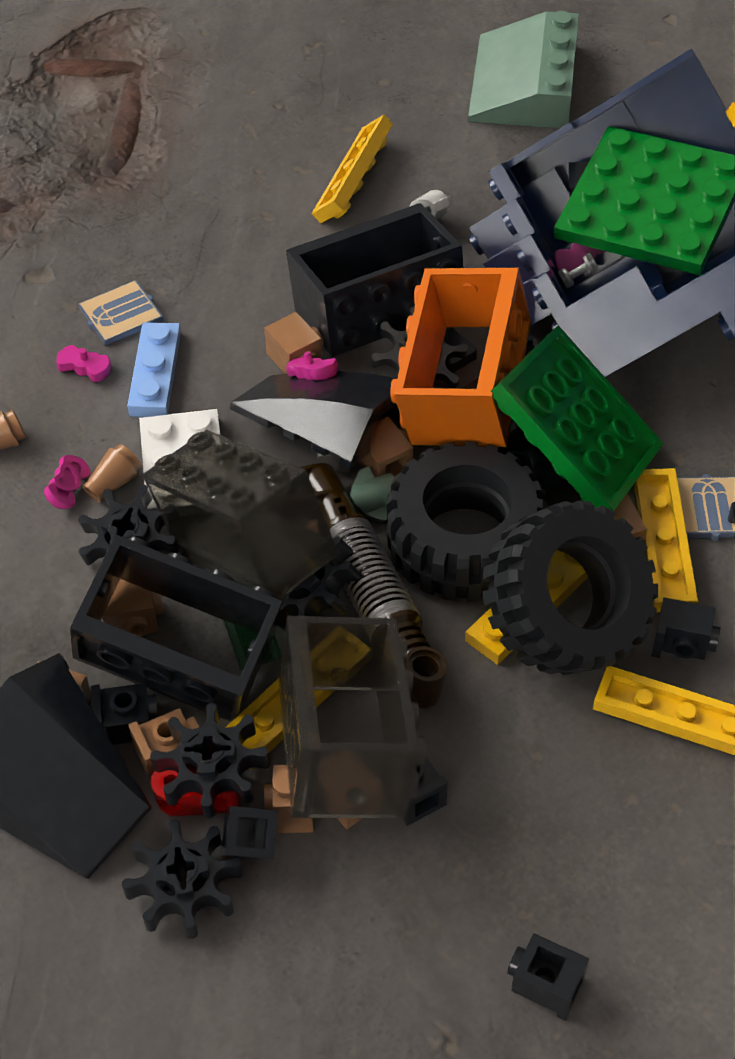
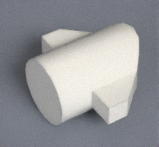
[409,190,454,219]

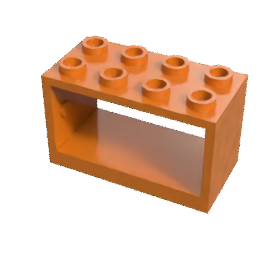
[390,268,532,447]

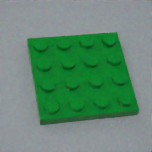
[554,126,735,275]
[490,325,664,511]

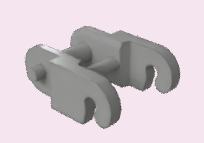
[558,253,599,288]

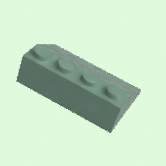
[468,11,579,128]

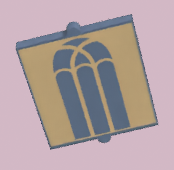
[78,280,164,346]
[677,474,735,541]

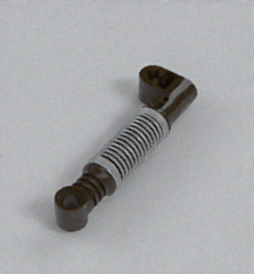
[263,463,448,708]

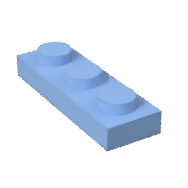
[127,322,181,417]

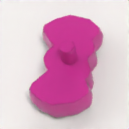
[554,243,606,272]
[56,345,111,382]
[286,352,339,381]
[44,455,90,509]

